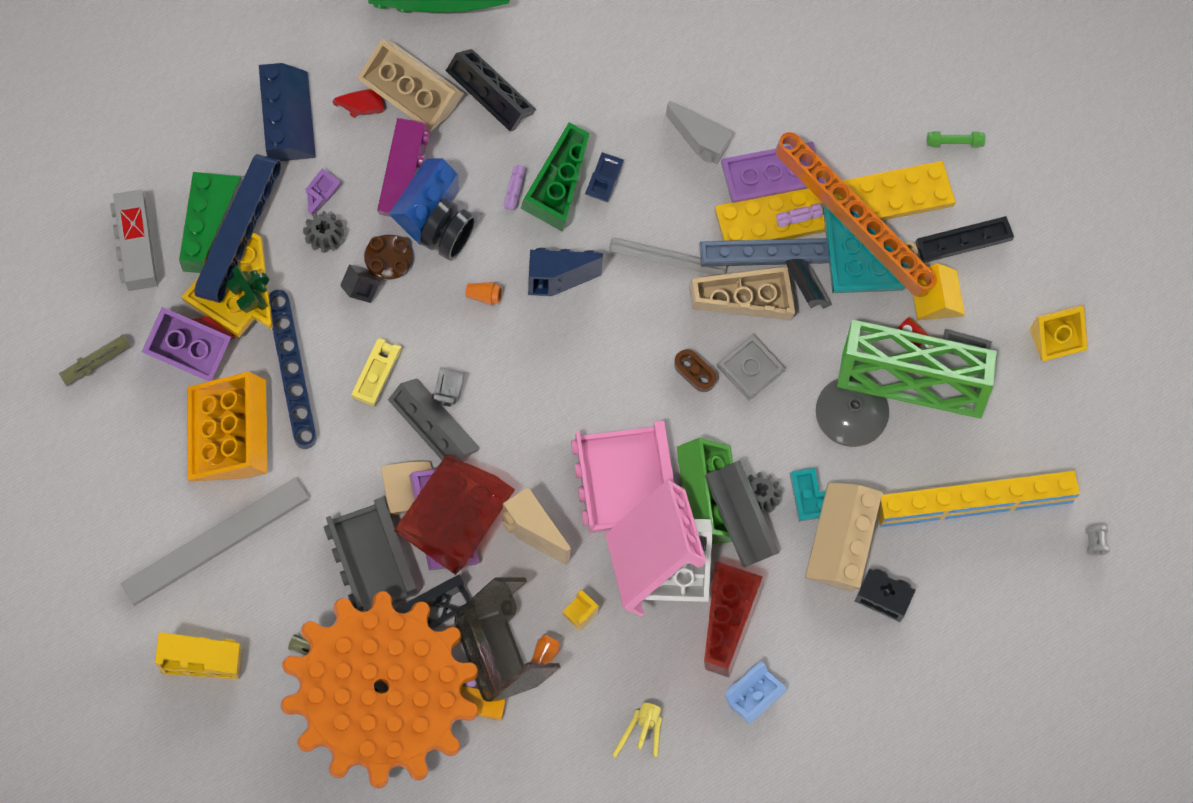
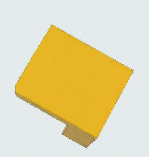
[562,589,599,631]

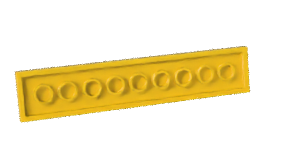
[714,161,956,241]

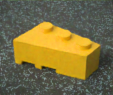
[155,632,243,680]

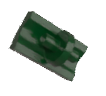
[226,265,269,313]

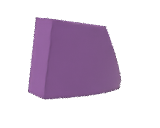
[306,168,342,216]

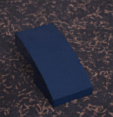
[585,152,624,203]

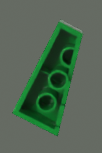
[520,122,590,231]
[179,172,242,273]

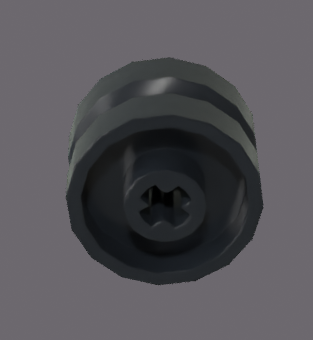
[420,198,476,261]

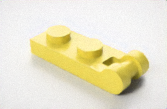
[351,337,402,407]

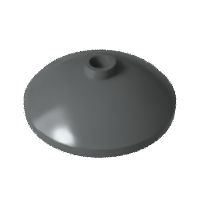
[815,376,889,447]

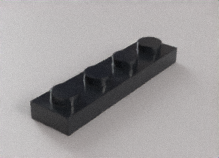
[915,216,1014,263]

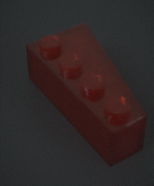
[704,561,763,678]

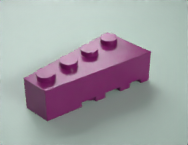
[377,118,430,217]

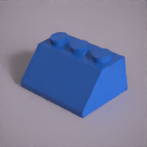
[389,158,459,245]

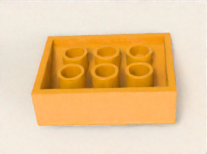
[187,371,267,482]

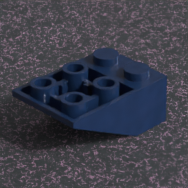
[528,248,603,296]

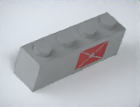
[110,189,158,291]

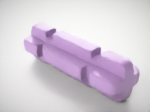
[504,165,526,210]
[776,203,823,227]

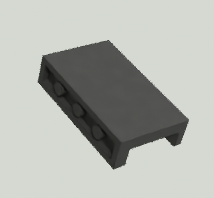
[323,497,417,612]

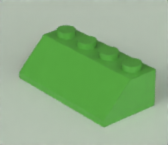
[677,438,733,544]

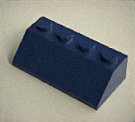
[258,63,316,161]

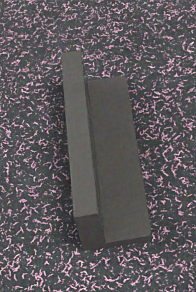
[388,379,480,468]
[705,460,779,567]

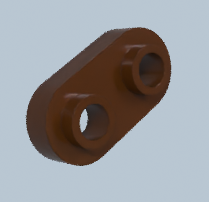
[674,349,716,392]

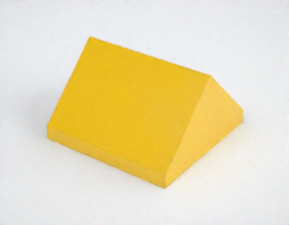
[912,263,965,321]
[1029,305,1088,362]

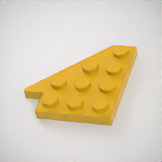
[181,232,273,338]

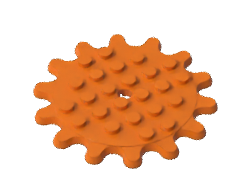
[281,591,478,789]

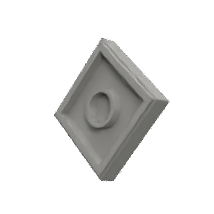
[716,334,786,401]

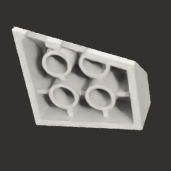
[644,519,712,602]

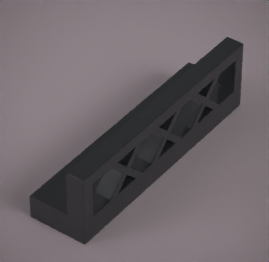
[445,49,536,132]
[394,574,474,629]

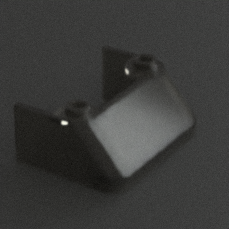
[454,577,561,702]

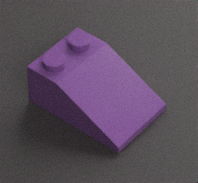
[142,307,231,381]

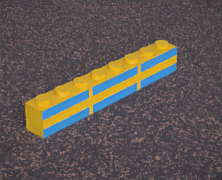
[877,471,1080,527]

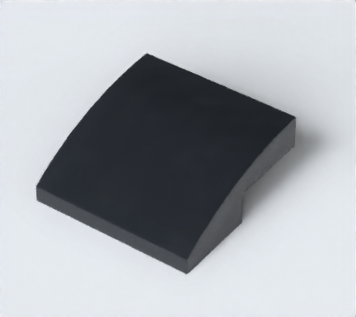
[785,259,832,309]

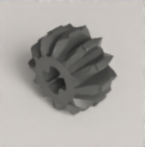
[303,211,345,253]
[748,472,782,514]

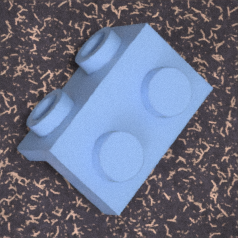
[724,661,787,725]

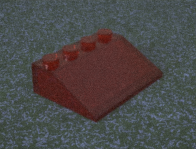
[394,454,515,575]

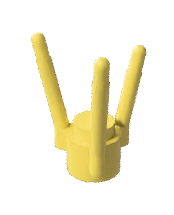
[612,703,663,758]

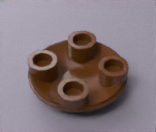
[364,235,412,280]

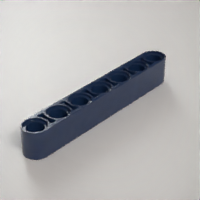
[194,154,281,303]

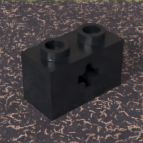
[854,568,916,622]

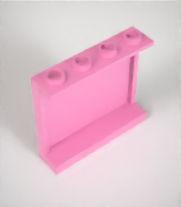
[571,421,674,533]
[605,479,706,617]

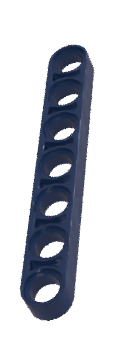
[269,290,316,449]

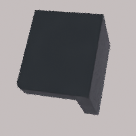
[340,264,380,303]

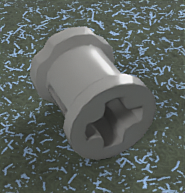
[1085,525,1110,556]

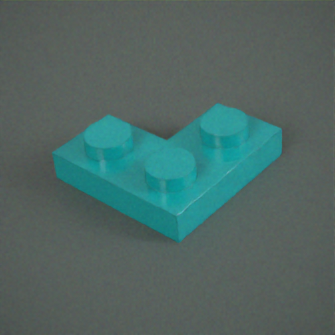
[789,468,826,522]

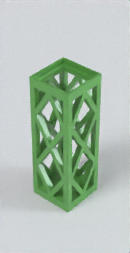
[837,319,997,419]

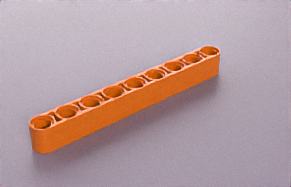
[775,132,936,297]

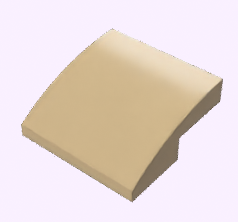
[380,461,432,516]

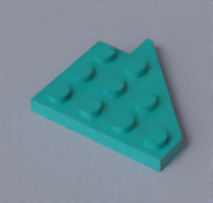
[822,199,922,294]

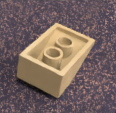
[501,488,571,565]

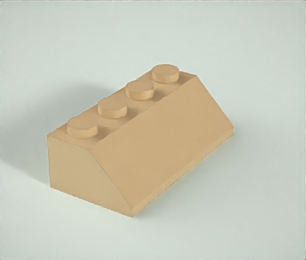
[357,39,464,131]
[805,482,882,592]

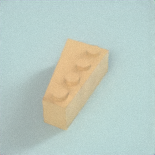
[689,267,795,320]

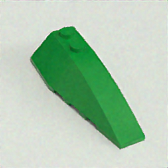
[368,0,510,13]

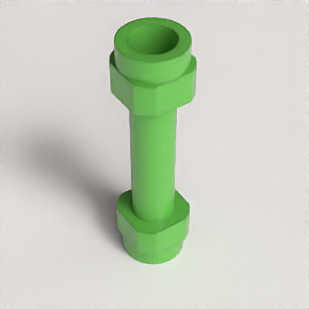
[927,131,985,148]

